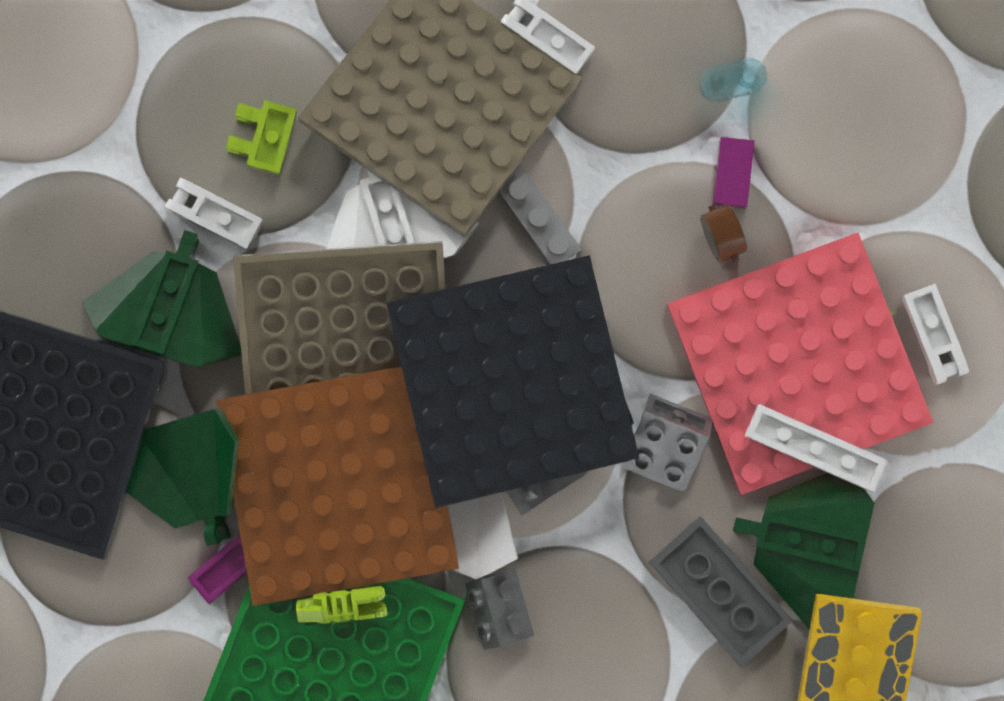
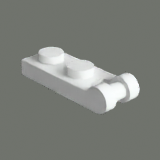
[501,0,595,74]
[164,178,264,251]
[901,284,969,385]

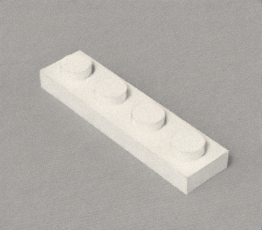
[744,404,887,492]

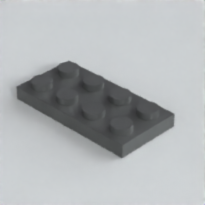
[649,516,793,667]

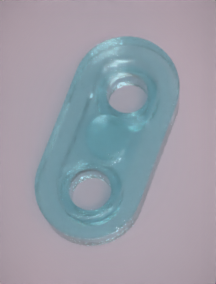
[700,58,767,102]

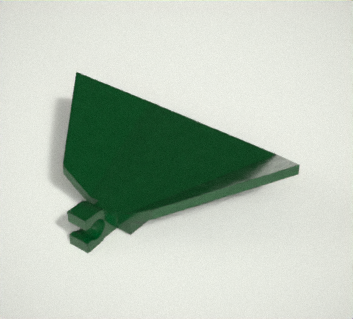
[82,230,242,368]
[127,408,240,546]
[733,473,875,630]

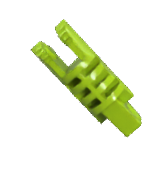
[296,586,388,624]

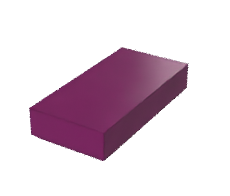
[713,137,755,209]
[187,534,247,604]

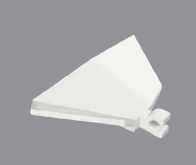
[326,170,479,260]
[448,492,518,580]

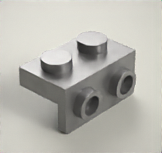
[465,569,534,650]

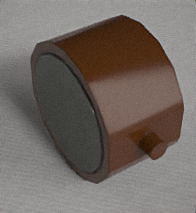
[700,204,748,263]

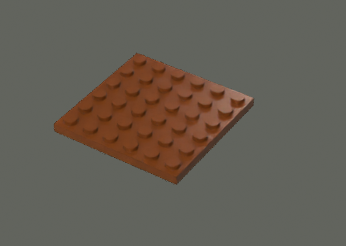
[216,367,459,606]

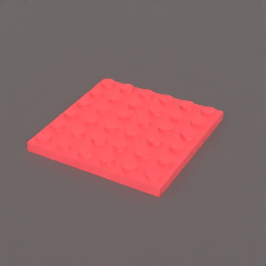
[667,232,934,495]

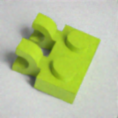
[226,100,297,176]

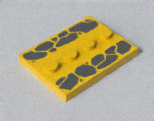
[797,594,922,701]

